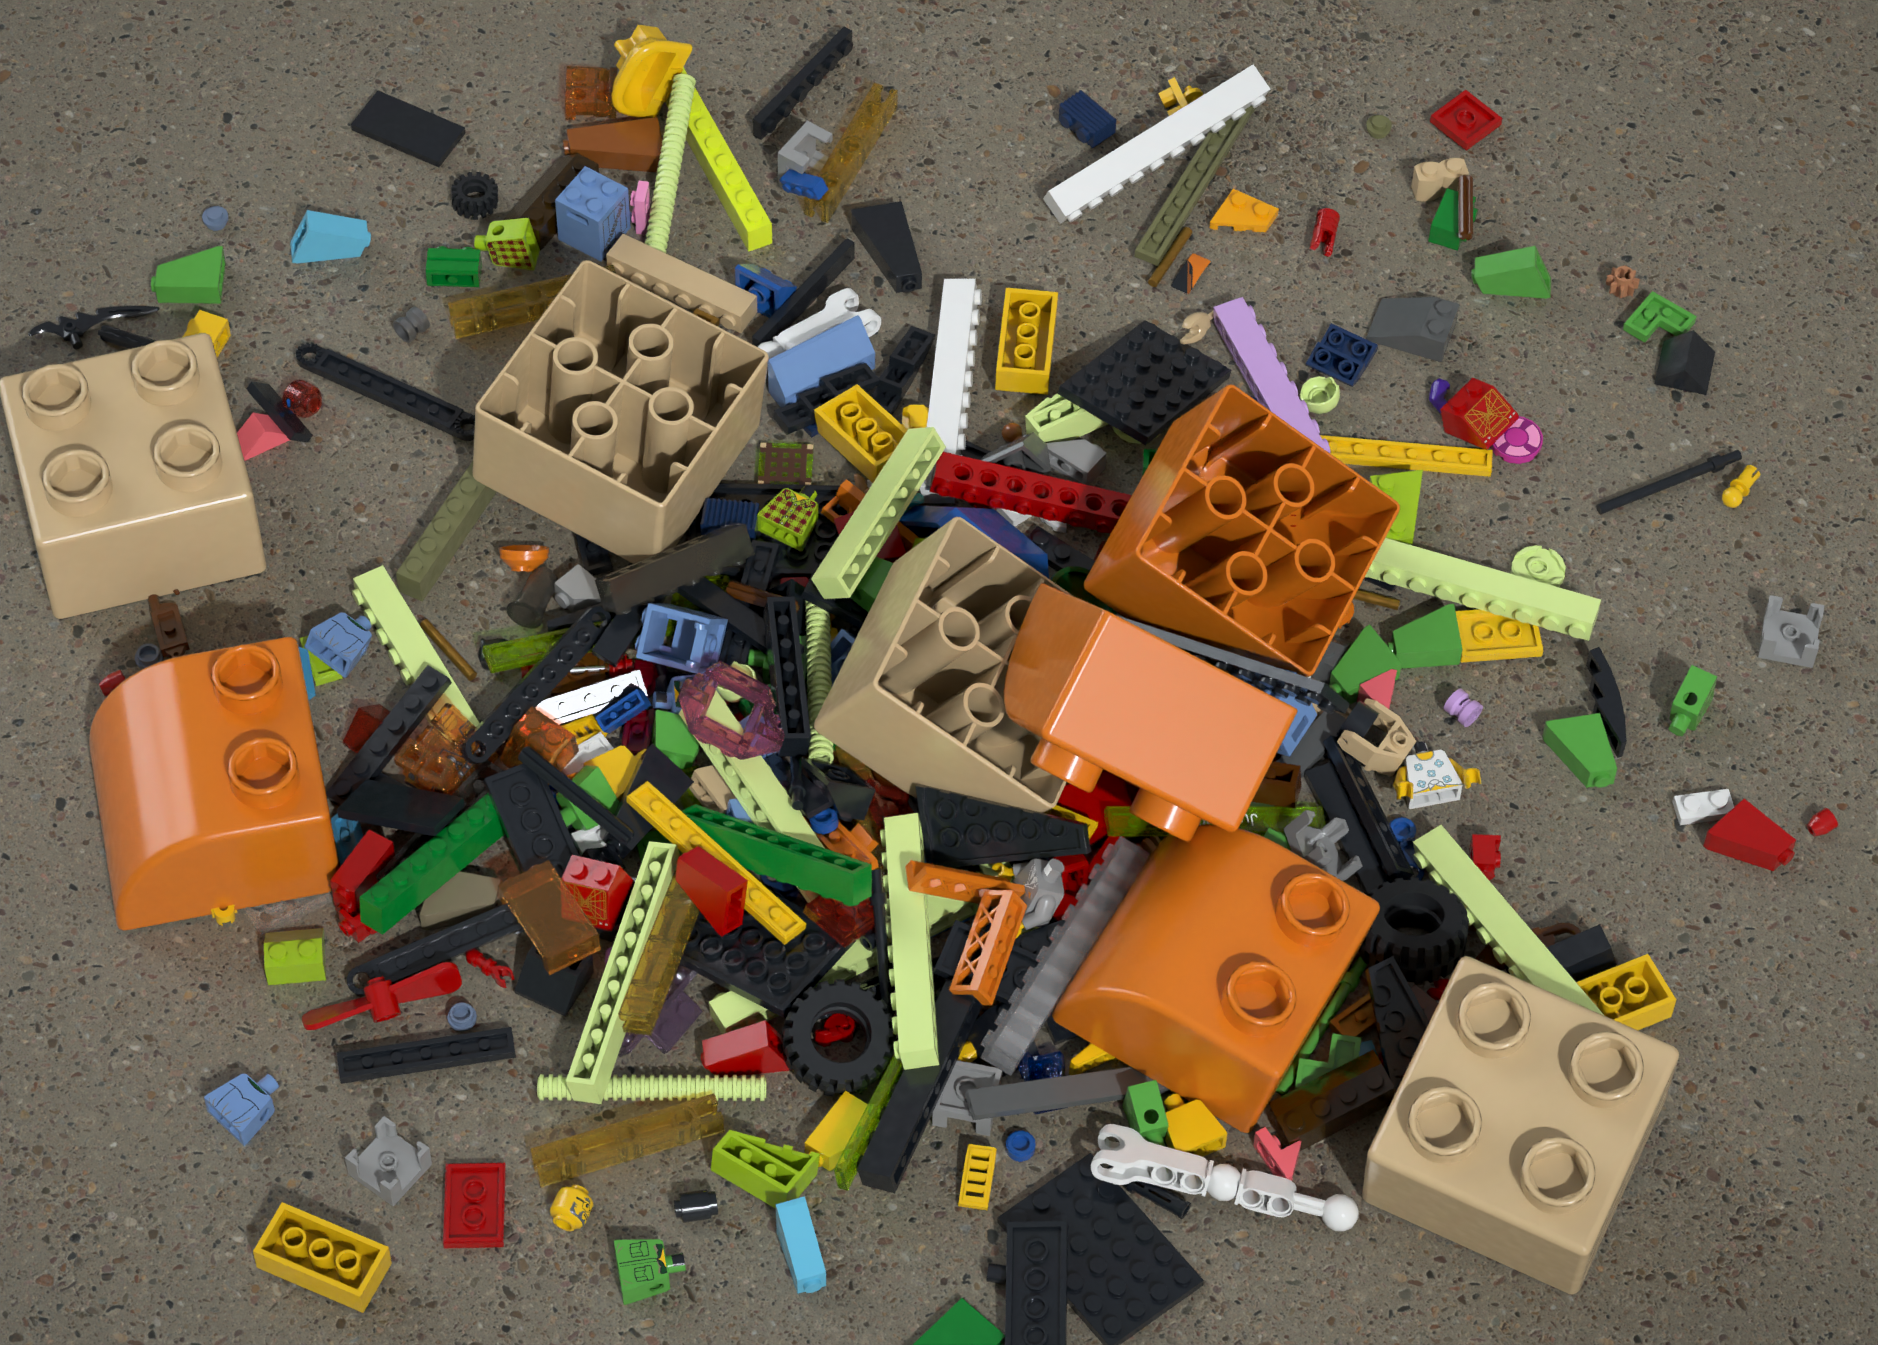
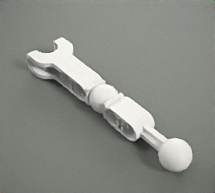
[758,288,881,378]
[1091,1124,1359,1232]

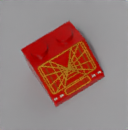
[1440,377,1519,450]
[561,855,634,932]

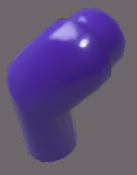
[1429,378,1450,414]

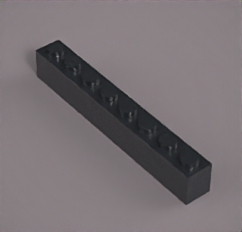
[856,978,983,1194]

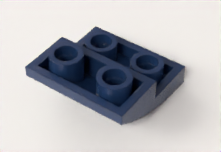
[1306,323,1378,387]

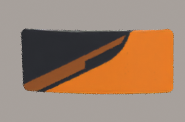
[1171,254,1211,294]

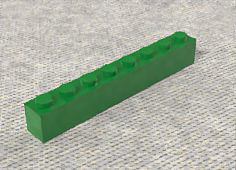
[360,793,506,935]
[682,804,872,906]

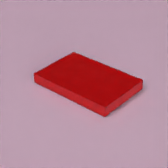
[443,1162,506,1249]

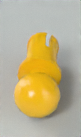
[1722,465,1760,508]

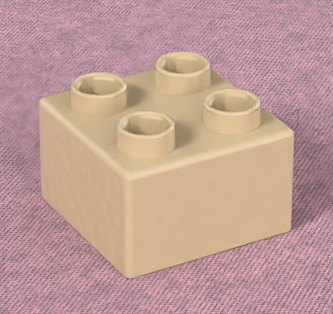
[473,260,769,573]
[0,333,266,619]
[1362,956,1679,1294]

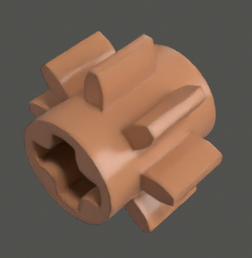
[1606,265,1640,298]

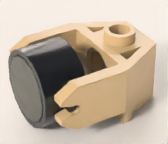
[1336,698,1416,776]

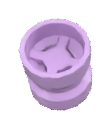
[1444,689,1483,727]

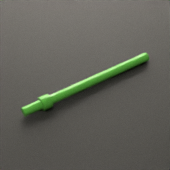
[1276,957,1368,1096]

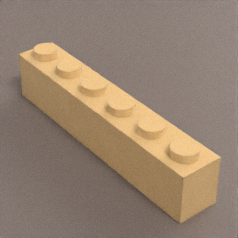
[606,234,757,333]

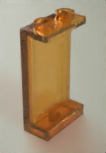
[498,860,601,975]

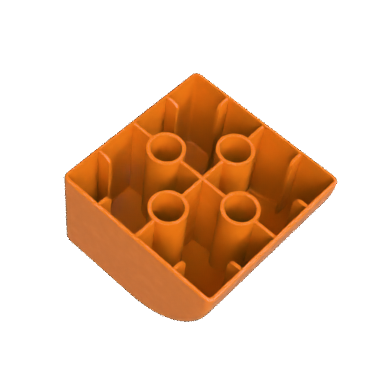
[1084,384,1400,677]
[1004,583,1298,842]
[89,637,339,930]
[1052,824,1380,1133]

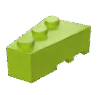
[1369,470,1423,545]
[711,1130,820,1209]

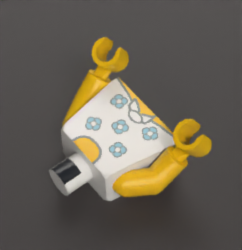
[1393,742,1482,810]

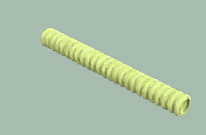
[645,74,696,253]
[805,601,834,763]
[537,1074,766,1101]

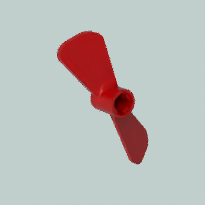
[302,962,462,1030]

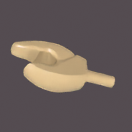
[1180,310,1214,345]

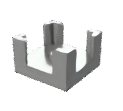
[778,120,833,200]
[1758,595,1824,668]
[1283,810,1362,882]
[932,1060,1002,1136]
[345,1116,432,1206]

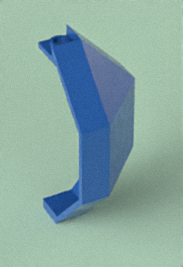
[899,506,1049,579]

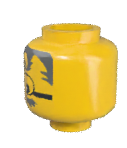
[550,1185,594,1231]

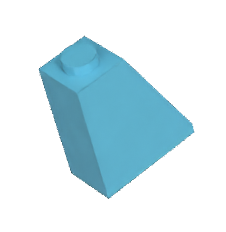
[290,210,371,264]
[776,1196,826,1294]

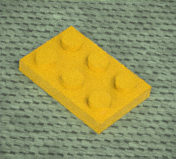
[1455,609,1544,663]

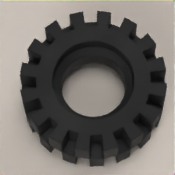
[451,172,498,220]

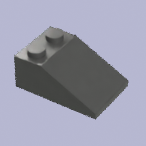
[1366,297,1460,362]

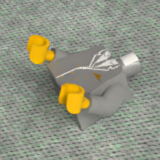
[992,858,1064,938]

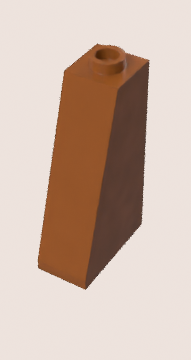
[563,117,662,173]

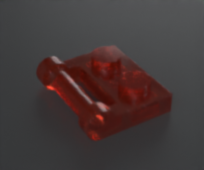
[865,778,914,829]

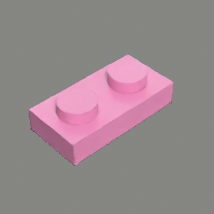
[630,181,651,235]

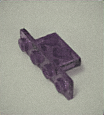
[618,969,703,1057]

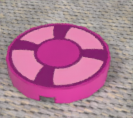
[1491,416,1543,464]

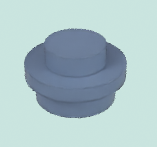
[202,206,229,231]
[135,644,163,669]
[447,1003,477,1031]

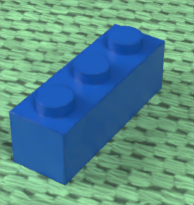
[779,169,829,200]
[595,689,651,733]

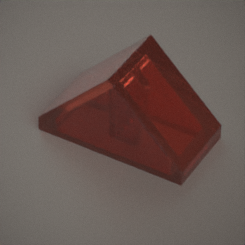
[343,704,391,753]

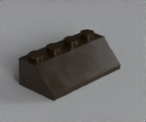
[504,153,599,251]
[1269,1050,1396,1151]

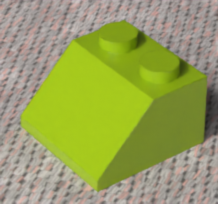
[264,928,326,985]

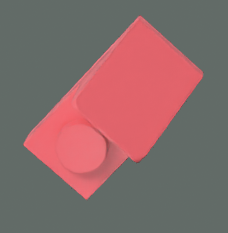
[1253,1127,1302,1181]

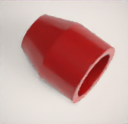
[99,669,126,696]
[1806,808,1838,837]

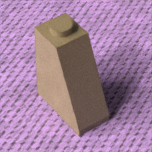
[420,871,507,930]

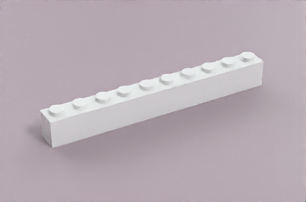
[1043,64,1270,224]
[920,279,982,503]

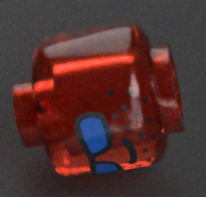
[282,379,322,418]

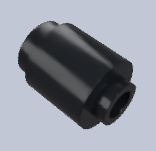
[674,1189,718,1223]

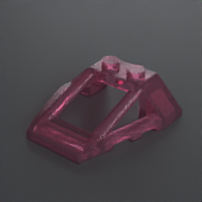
[678,661,785,760]

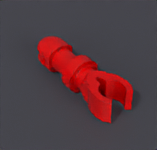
[466,949,515,988]

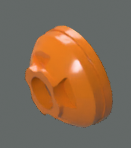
[499,545,549,572]

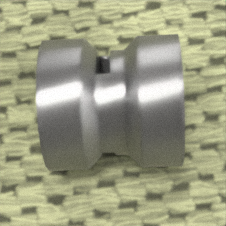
[393,307,430,343]

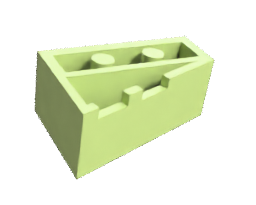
[1025,393,1108,444]

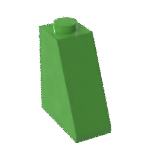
[151,246,226,304]
[1471,246,1551,299]
[1387,604,1462,669]
[1329,624,1402,705]
[1542,713,1617,788]

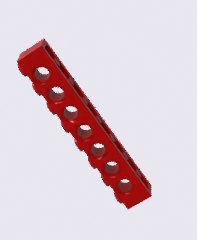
[929,452,1132,534]

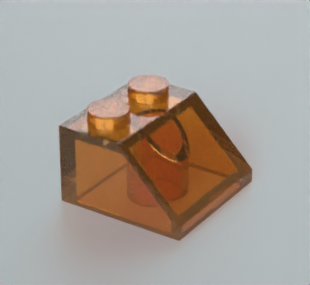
[500,706,579,785]

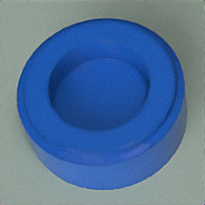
[809,808,839,834]
[1389,817,1416,845]
[1006,1131,1036,1162]

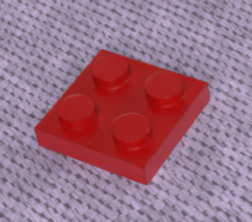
[1430,90,1503,151]

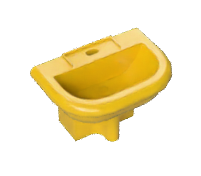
[611,25,692,118]

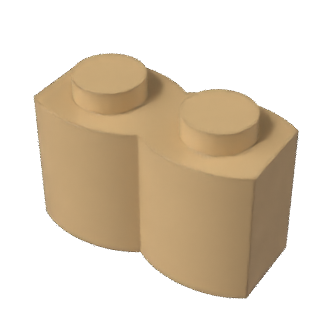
[1411,158,1469,201]

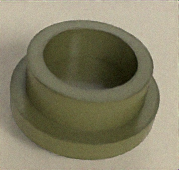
[1366,115,1392,139]

